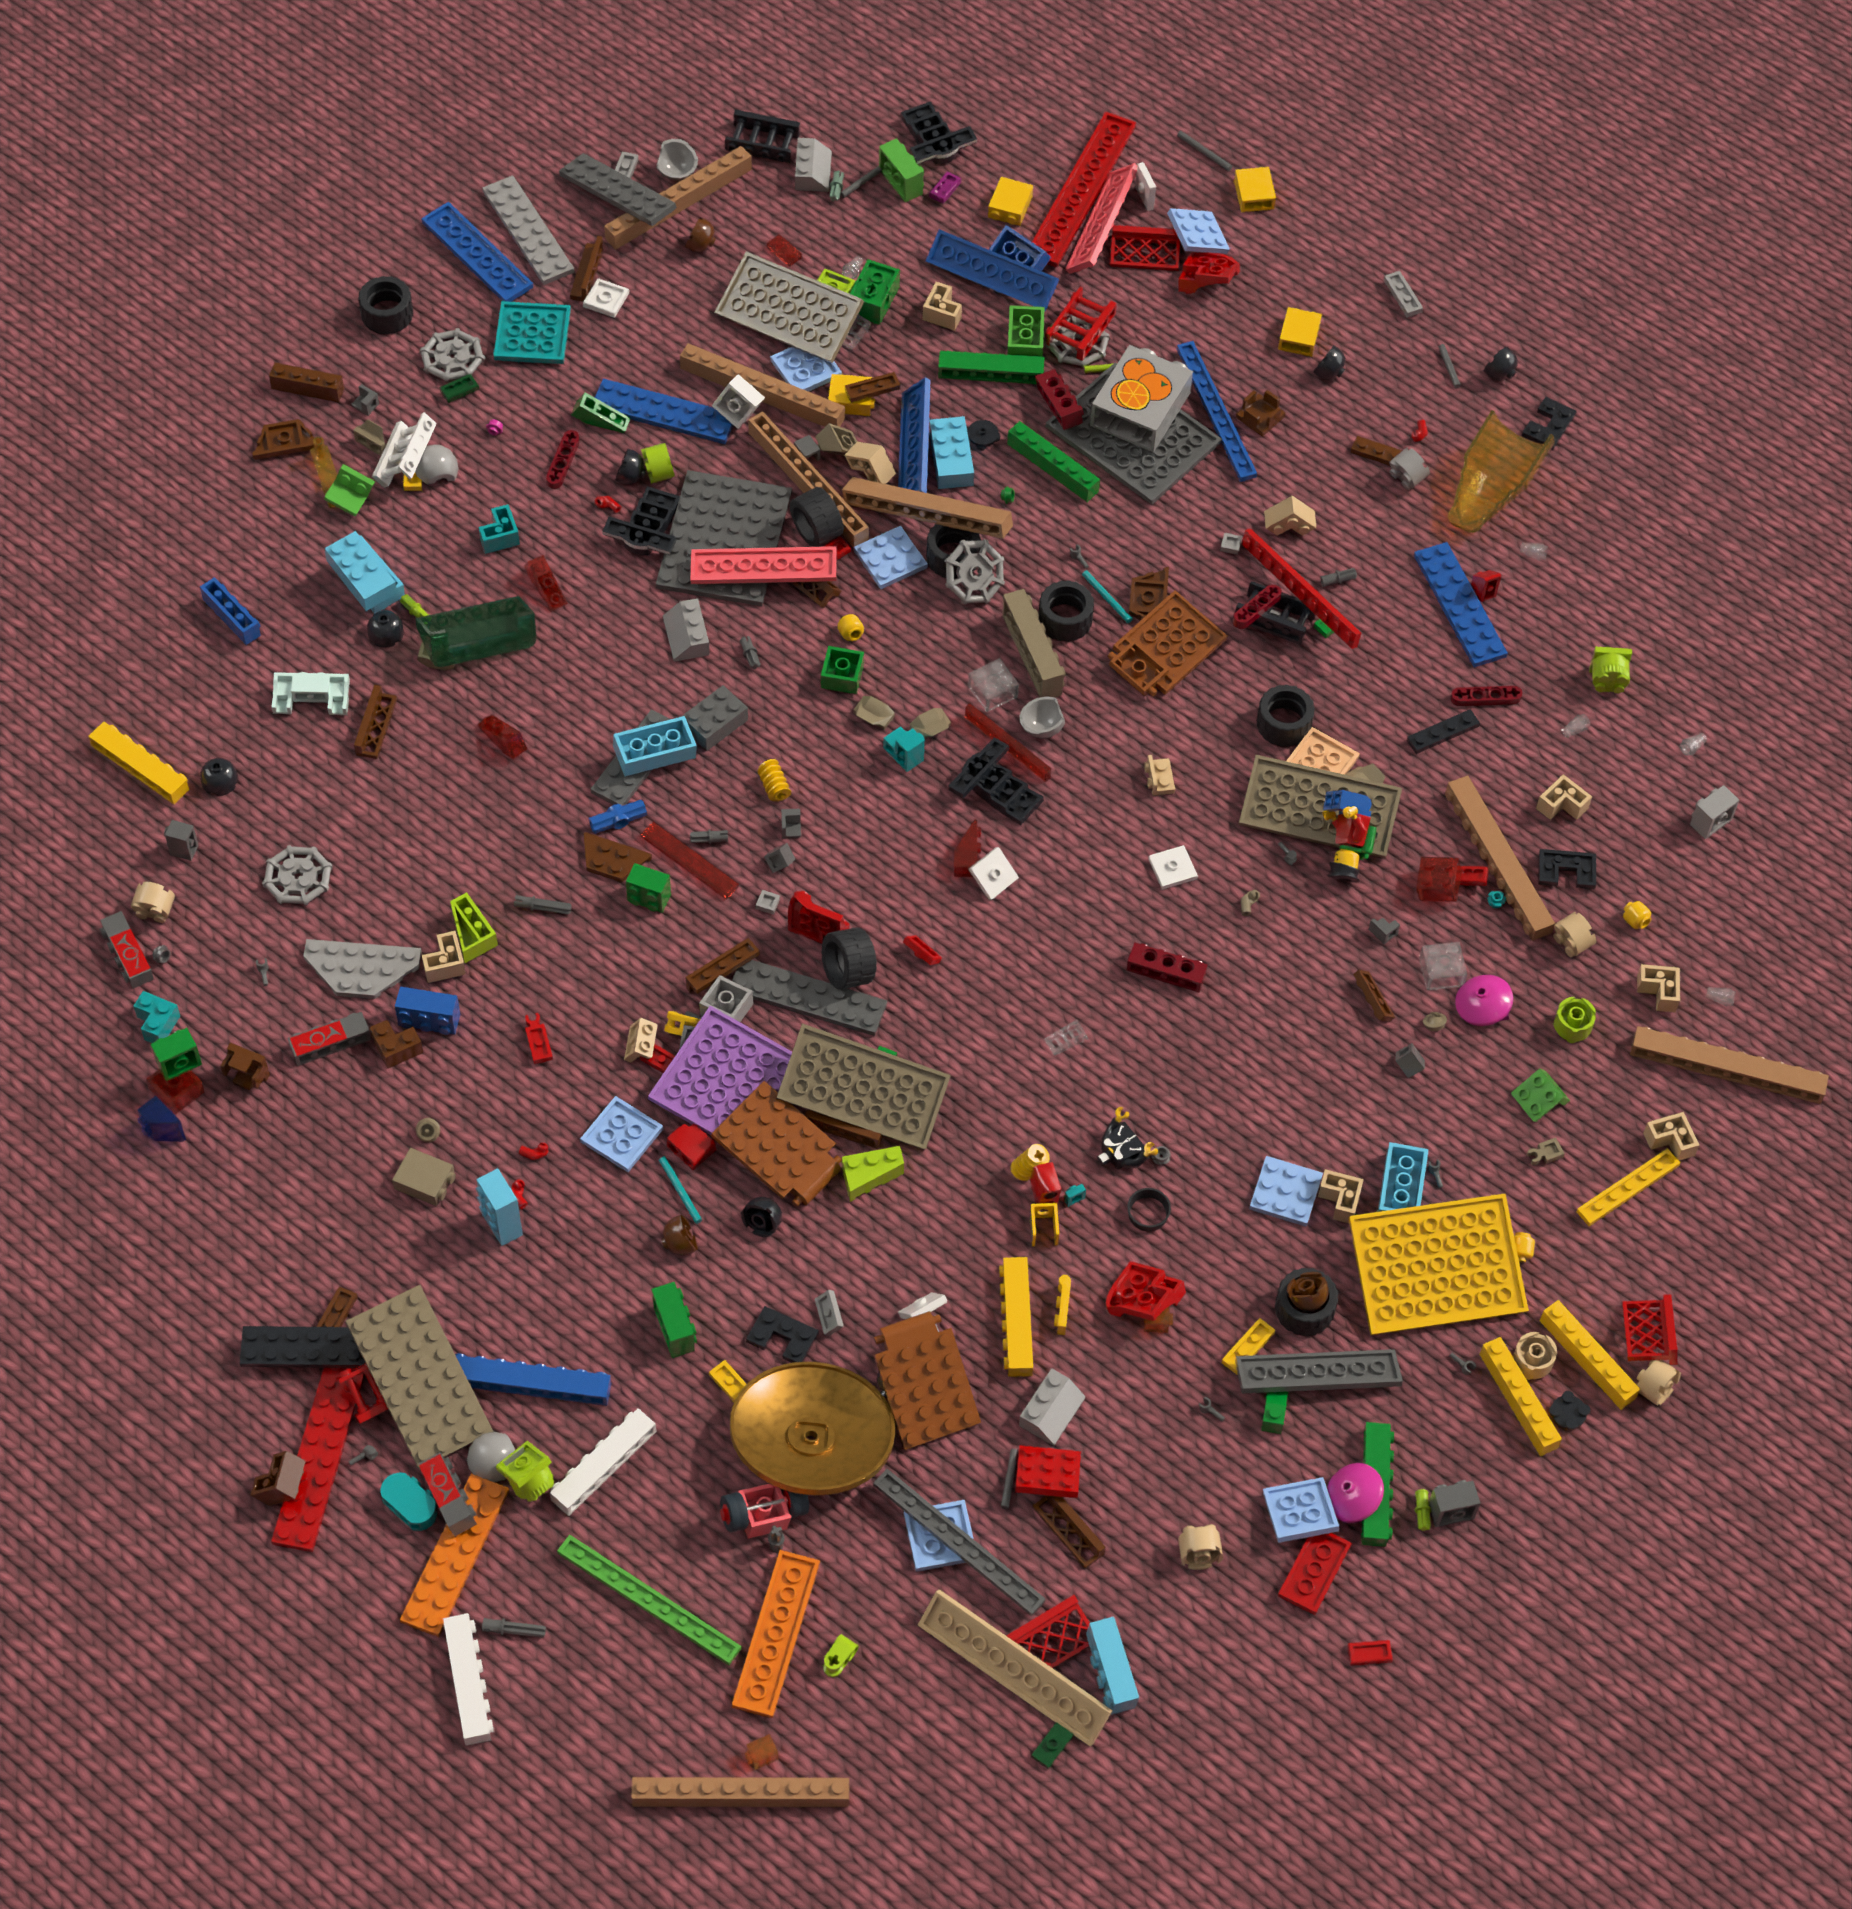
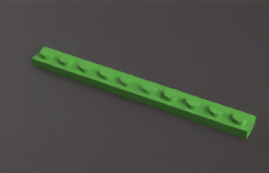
[557,1535,741,1665]

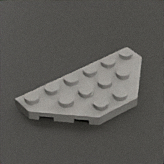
[303,939,422,999]

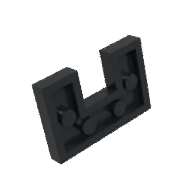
[1522,396,1577,451]
[1538,849,1596,889]
[746,1306,819,1363]

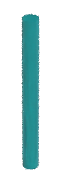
[1082,570,1133,623]
[659,1156,702,1224]

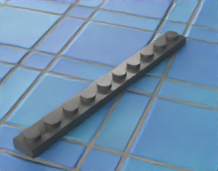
[873,1469,1046,1617]

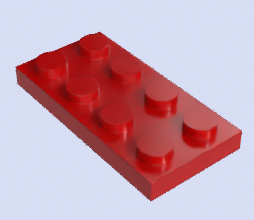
[1278,1533,1352,1615]

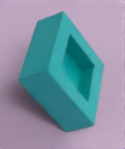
[1064,1184,1086,1207]

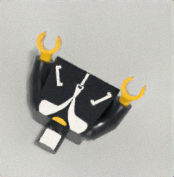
[1097,1107,1158,1169]

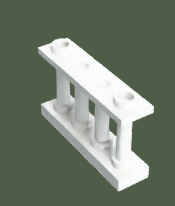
[372,413,436,488]

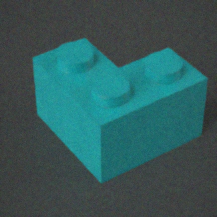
[479,504,520,554]
[883,726,925,772]
[133,991,180,1043]

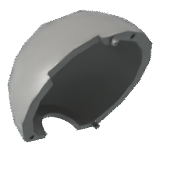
[656,139,698,181]
[415,445,458,484]
[1019,697,1065,739]
[467,1432,515,1482]

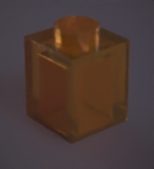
[1144,1307,1173,1333]
[744,1734,779,1770]

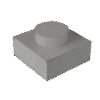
[1220,533,1242,555]
[756,890,780,915]

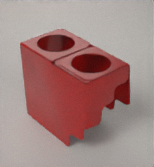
[667,1124,716,1171]
[1030,1162,1061,1204]

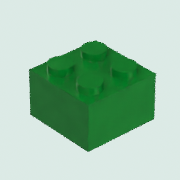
[821,646,864,694]
[626,863,671,913]
[150,1028,202,1081]

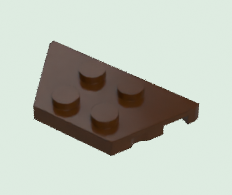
[252,419,322,460]
[1129,567,1169,620]
[584,832,652,883]

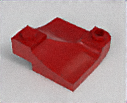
[1178,251,1240,294]
[788,891,850,944]
[1106,1261,1186,1321]

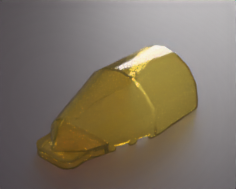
[1448,410,1554,533]

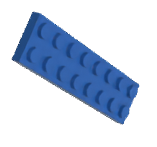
[421,202,534,302]
[926,229,1059,312]
[898,377,930,493]
[595,378,733,444]
[1414,542,1508,667]

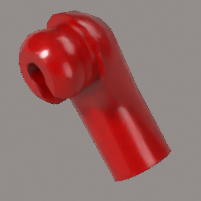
[1411,420,1428,442]
[511,1179,528,1209]

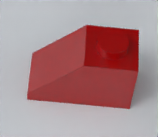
[1471,570,1502,602]

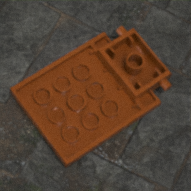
[1107,590,1228,697]
[711,1081,842,1207]
[874,1311,981,1450]

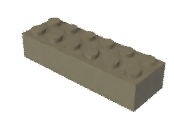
[1002,589,1066,697]

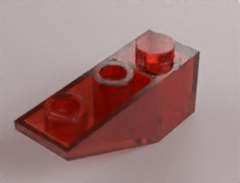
[524,555,568,611]
[477,714,528,759]
[954,819,981,877]

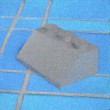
[795,138,832,192]
[663,598,710,661]
[1019,1368,1085,1446]

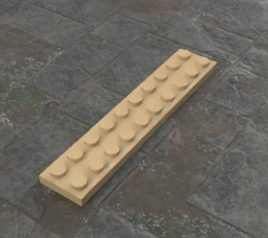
[918,1589,1113,1747]

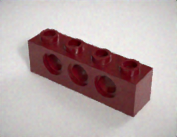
[1035,369,1084,430]
[1126,942,1208,993]

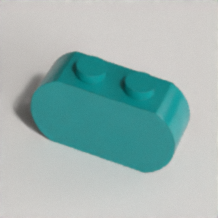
[380,1472,437,1531]

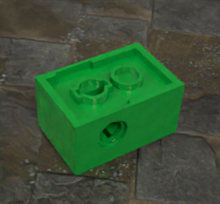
[850,259,900,325]

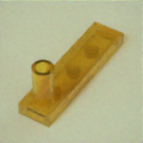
[310,436,337,508]

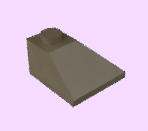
[815,423,857,456]

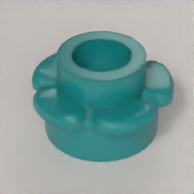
[1487,891,1506,908]

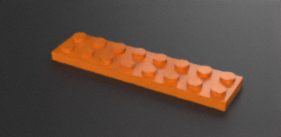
[400,1474,509,1637]
[732,1550,820,1719]

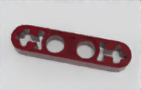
[546,430,580,489]
[1232,585,1282,629]
[1450,686,1523,706]

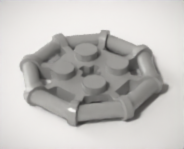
[1046,315,1110,368]
[419,328,485,382]
[945,539,1005,605]
[262,845,333,906]

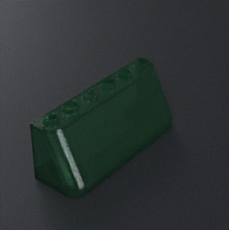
[415,596,537,667]

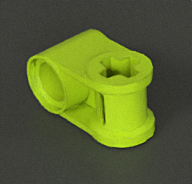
[823,1634,859,1677]

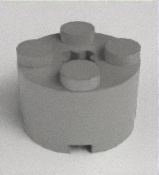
[1390,447,1430,490]

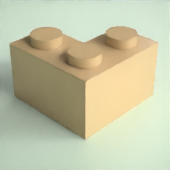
[923,282,962,330]
[845,442,896,484]
[1264,496,1316,536]
[1536,774,1592,820]
[422,931,466,983]
[1637,964,1680,1012]
[1643,1112,1699,1161]
[1318,1169,1364,1223]

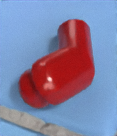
[594,496,622,513]
[518,1142,549,1160]

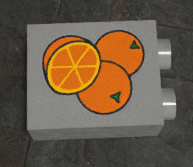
[1090,345,1193,453]

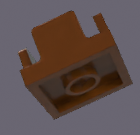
[1236,390,1286,437]
[220,1042,270,1090]

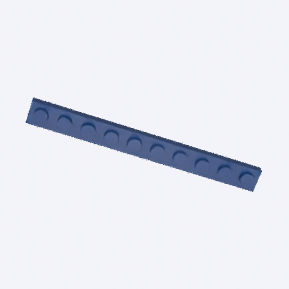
[1176,341,1257,482]

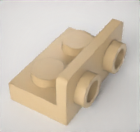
[1144,755,1175,796]
[624,1018,657,1062]

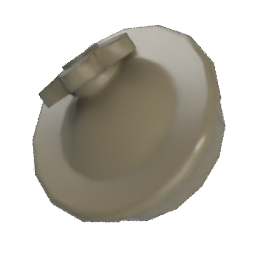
[1423,1012,1447,1031]
[416,1118,440,1142]

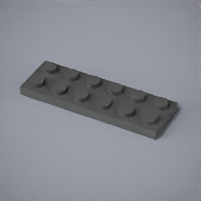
[591,709,671,806]

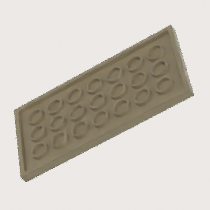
[714,252,864,363]
[1239,755,1402,859]
[776,1023,951,1150]
[345,1285,493,1470]

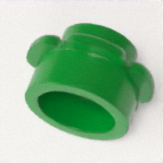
[1001,486,1015,504]

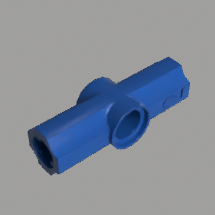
[589,799,647,834]

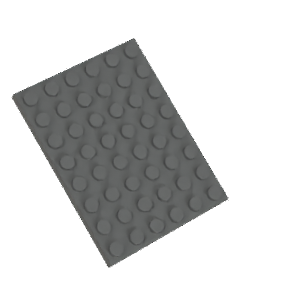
[1045,362,1222,505]
[656,470,792,606]

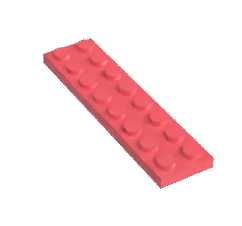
[1065,163,1137,274]
[690,546,837,584]

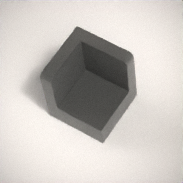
[352,384,379,416]
[794,435,820,461]
[781,809,801,838]
[764,843,795,873]
[1368,918,1400,944]
[1395,1043,1425,1078]

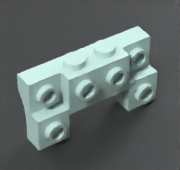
[272,672,350,715]

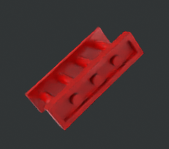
[1045,287,1117,361]
[336,1363,388,1424]

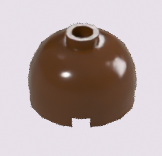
[685,217,716,252]
[661,1215,698,1256]
[1287,1272,1329,1311]

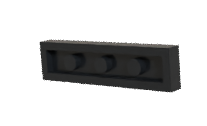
[1406,709,1480,754]

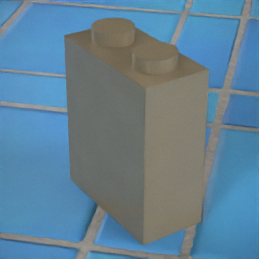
[392,1148,456,1206]

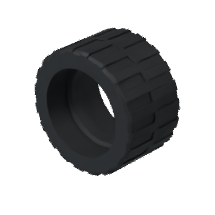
[358,276,413,334]
[790,487,844,547]
[926,524,981,579]
[1038,580,1094,642]
[1256,685,1315,747]
[821,927,877,990]
[1275,1268,1338,1336]

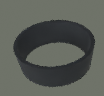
[1127,1188,1171,1231]

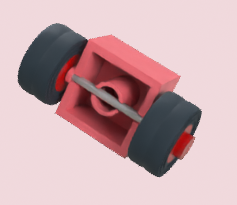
[720,1484,809,1539]

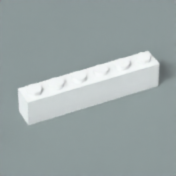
[550,1409,656,1516]
[443,1613,494,1745]

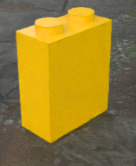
[1234,167,1276,212]
[988,177,1033,226]
[1278,307,1322,357]
[828,374,875,416]

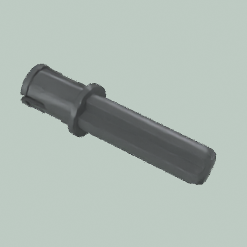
[514,895,572,914]
[482,1618,546,1637]

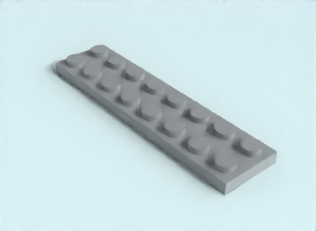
[482,175,575,285]

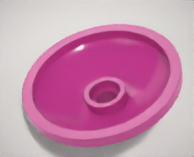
[1455,975,1513,1026]
[1327,1463,1384,1523]

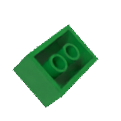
[651,1282,697,1358]

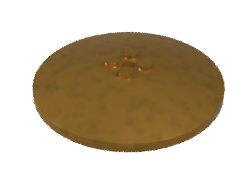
[730,1362,895,1495]

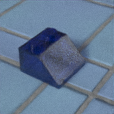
[137,1096,186,1142]

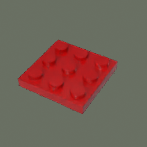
[1016,1445,1081,1498]

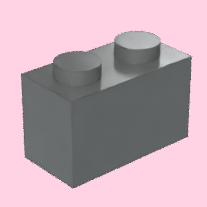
[164,820,199,861]

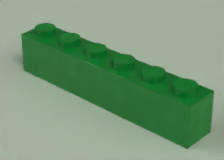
[938,351,1045,384]
[1007,421,1100,502]
[1361,1422,1394,1547]

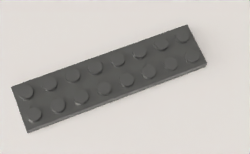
[559,153,677,226]
[732,960,887,1036]
[1235,1349,1403,1393]

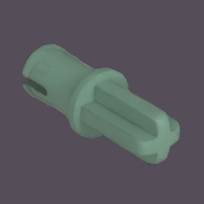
[829,171,844,201]

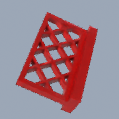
[1110,225,1180,271]
[1622,1294,1678,1365]
[1006,1595,1090,1668]

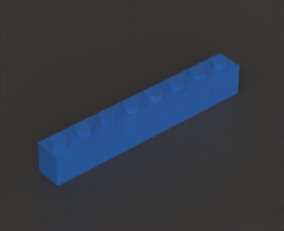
[455,1353,612,1406]

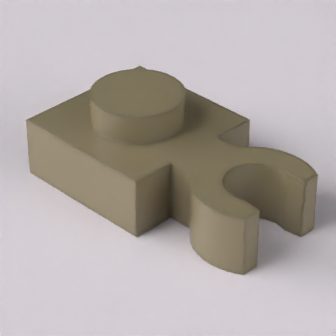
[1527,1138,1565,1165]

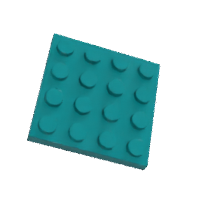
[494,301,571,364]

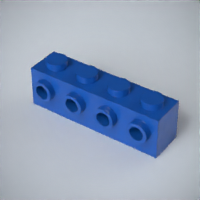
[200,577,261,645]

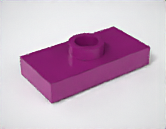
[929,171,962,204]

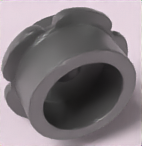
[153,945,171,963]
[1151,1146,1171,1165]

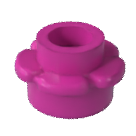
[486,419,503,435]

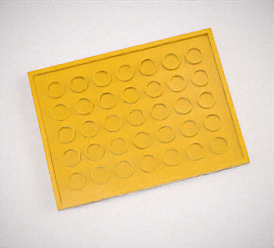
[1348,1193,1529,1336]

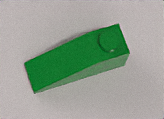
[571,392,631,433]
[1261,1391,1288,1434]

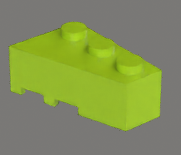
[450,892,498,963]
[842,1146,904,1202]

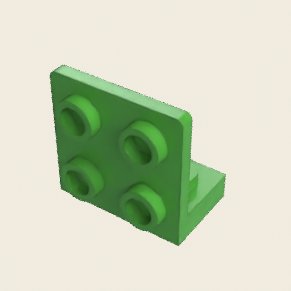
[324,464,375,516]
[1511,1068,1570,1122]

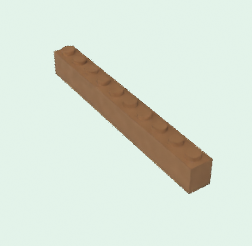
[604,146,752,250]
[680,343,845,427]
[748,411,869,548]
[842,477,1013,539]
[1445,775,1555,941]
[1630,1026,1829,1104]
[632,1777,849,1807]

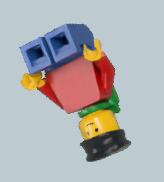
[1322,790,1377,883]

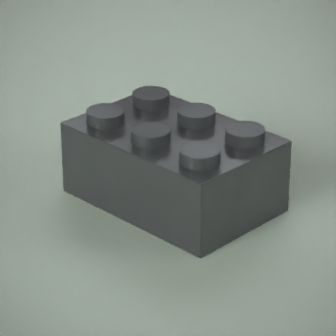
[681,685,748,751]

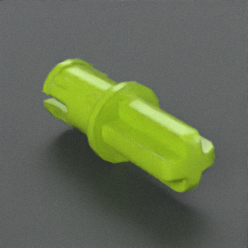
[400,594,431,625]
[1415,1489,1431,1531]

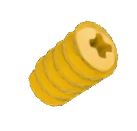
[757,759,792,801]
[1010,1144,1049,1181]

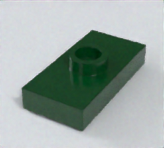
[439,374,479,403]
[1031,1722,1074,1770]

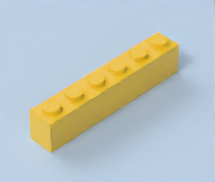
[88,722,189,804]
[999,1257,1033,1377]
[1540,1300,1640,1410]
[1479,1337,1562,1457]

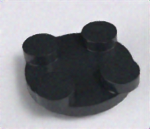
[967,420,1001,451]
[1549,1391,1590,1430]

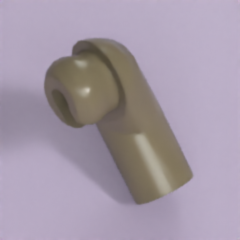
[1241,890,1260,916]

